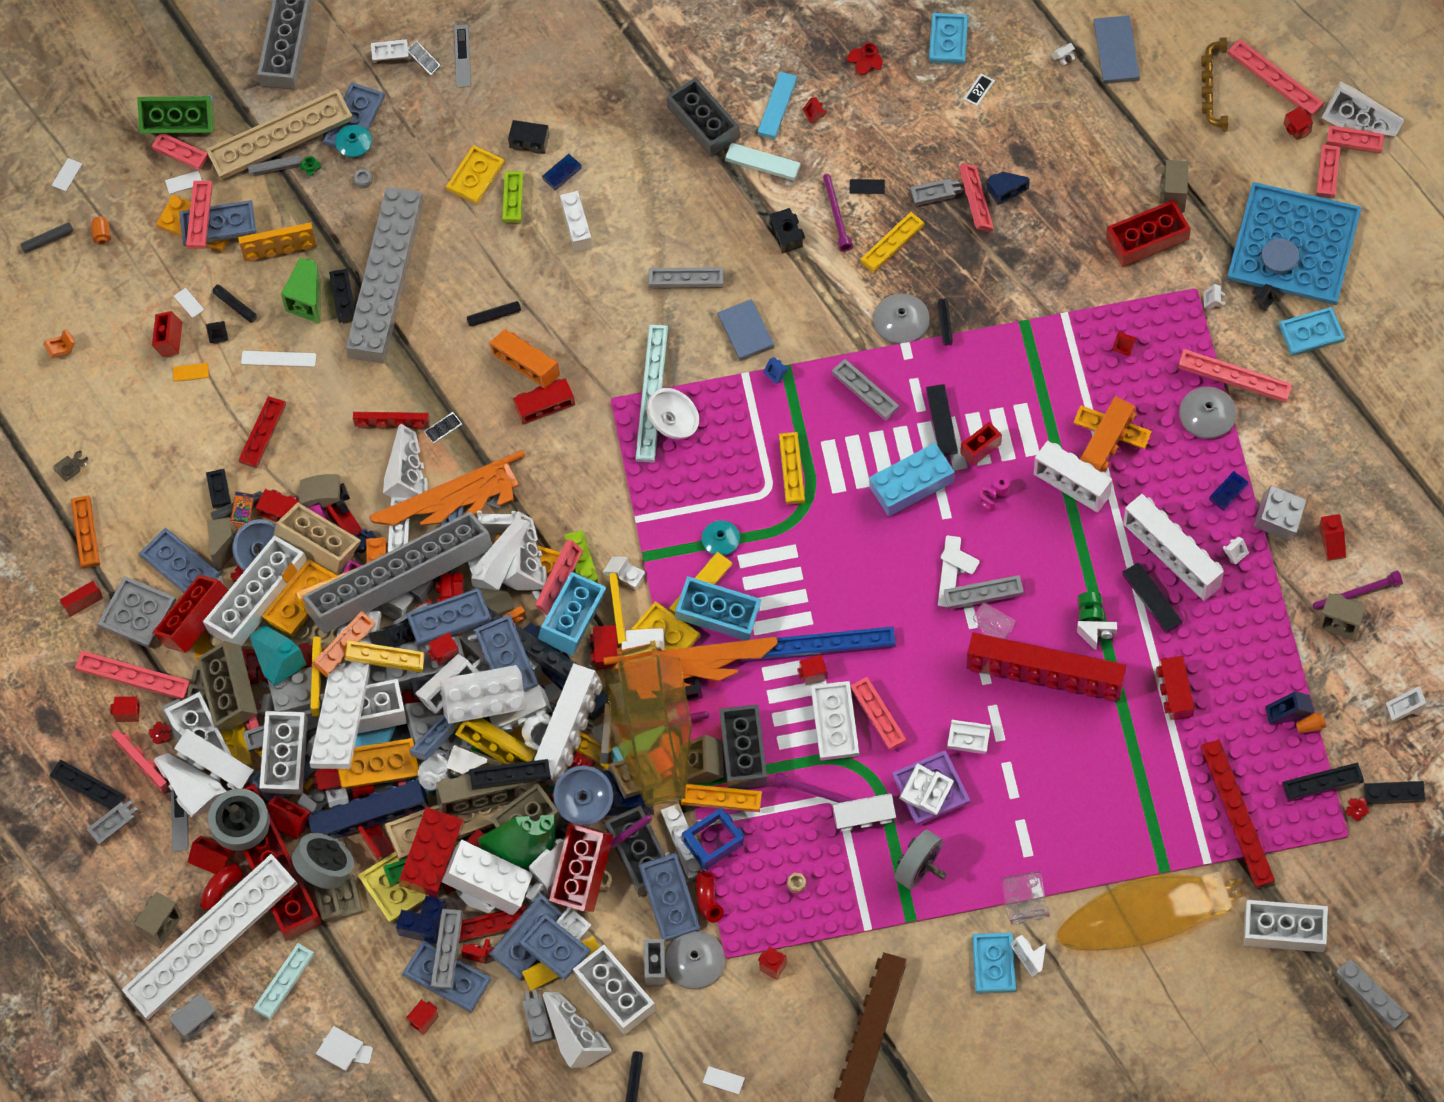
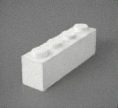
[174,729,255,789]

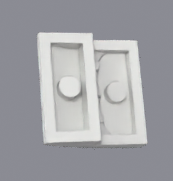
[899,763,954,815]

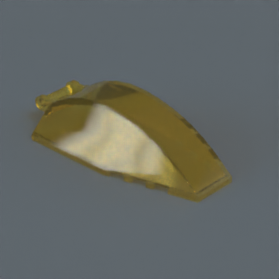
[604,640,692,807]

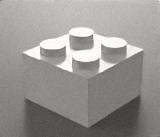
[1254,486,1306,541]

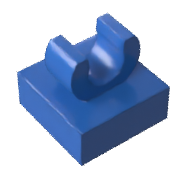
[763,357,789,384]

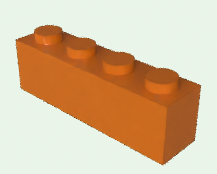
[489,329,560,389]
[1080,396,1137,472]

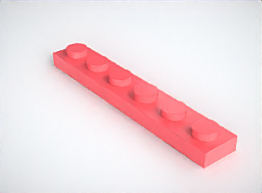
[1228,39,1324,117]
[1178,349,1292,403]
[75,651,191,700]

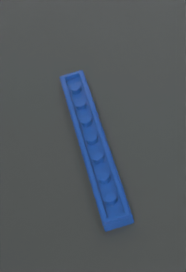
[741,626,896,662]

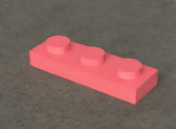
[1326,125,1384,153]
[152,133,209,171]
[1316,145,1340,198]

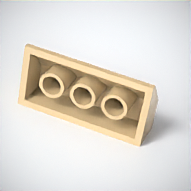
[274,503,361,575]

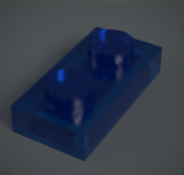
[542,154,582,190]
[1209,471,1249,511]

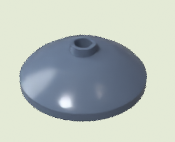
[232,519,276,571]
[553,766,613,825]

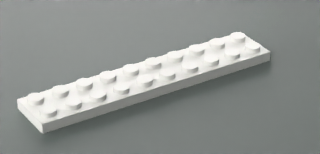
[310,611,381,769]
[122,854,298,1019]

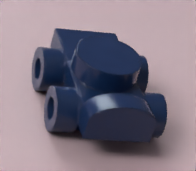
[353,529,376,554]

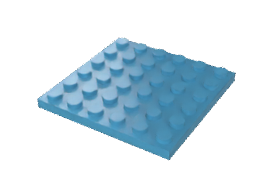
[1227,182,1362,305]

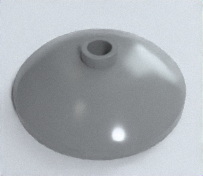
[873,293,930,344]
[1179,387,1237,439]
[665,931,725,989]

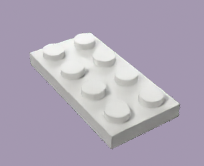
[811,681,859,761]

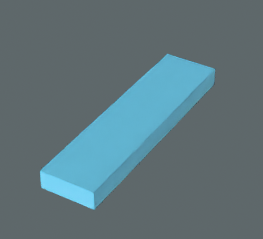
[758,72,797,139]

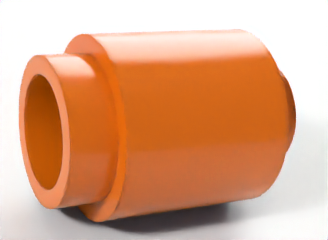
[91,216,111,245]

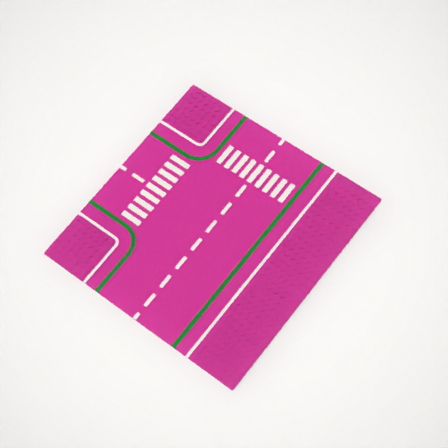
[611,288,1348,959]

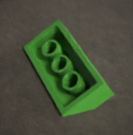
[137,96,215,133]

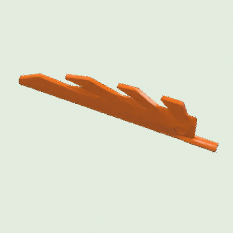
[369,450,525,526]
[603,637,777,696]

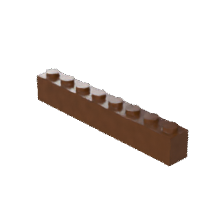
[833,952,906,1102]

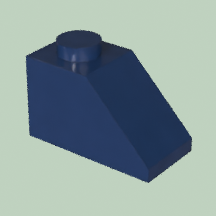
[986,171,1030,205]
[1265,691,1314,725]

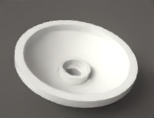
[647,388,699,439]

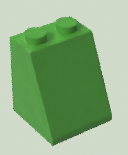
[281,258,321,324]

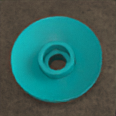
[335,125,372,158]
[702,520,740,556]

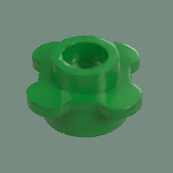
[299,156,321,176]

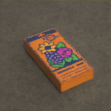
[231,491,254,531]

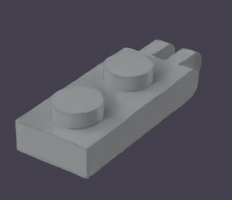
[910,179,962,206]
[87,800,138,845]
[522,989,553,1045]

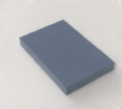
[717,299,774,361]
[519,914,591,981]

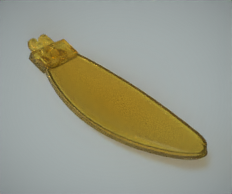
[1057,872,1243,950]

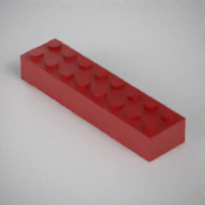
[966,632,1126,701]
[242,784,322,941]

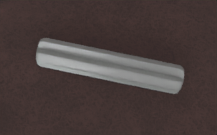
[248,155,302,176]

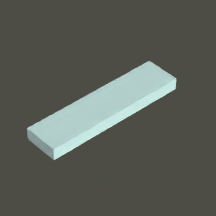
[725,143,801,181]
[253,943,315,1020]

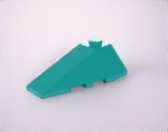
[249,625,306,686]

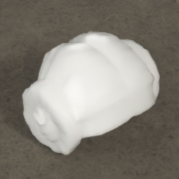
[522,712,552,750]
[417,754,453,790]

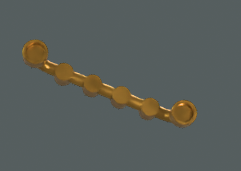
[1201,37,1228,131]

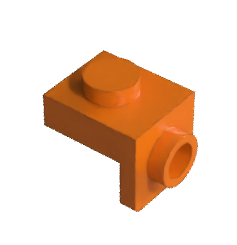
[43,329,75,359]

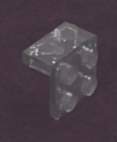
[1002,871,1050,924]

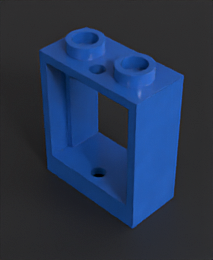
[681,808,744,871]

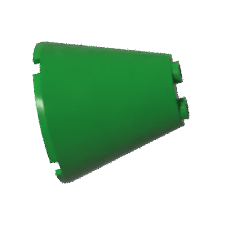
[478,815,555,872]

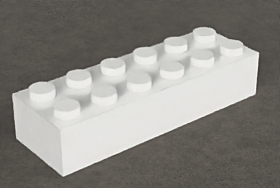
[1123,494,1224,601]
[203,535,307,646]
[534,663,602,788]

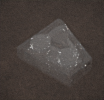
[973,602,1016,639]

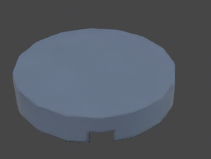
[1261,238,1299,274]

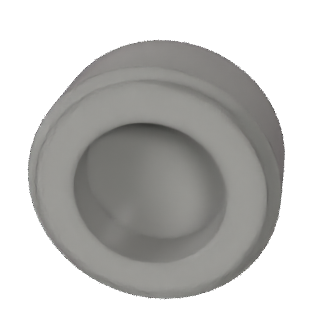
[354,169,372,188]

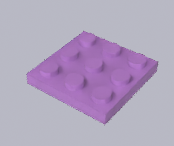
[892,750,971,826]

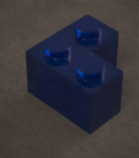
[396,895,447,944]

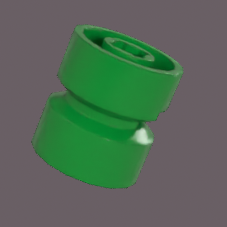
[1077,592,1104,622]

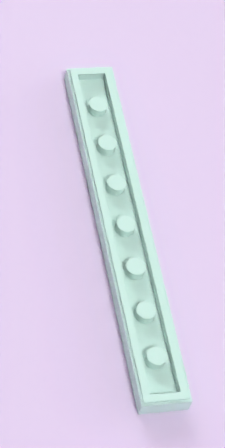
[636,325,668,463]

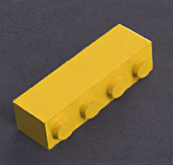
[455,718,537,765]

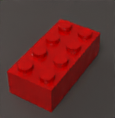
[1106,200,1191,267]
[152,575,229,653]
[399,807,464,898]
[549,824,614,912]

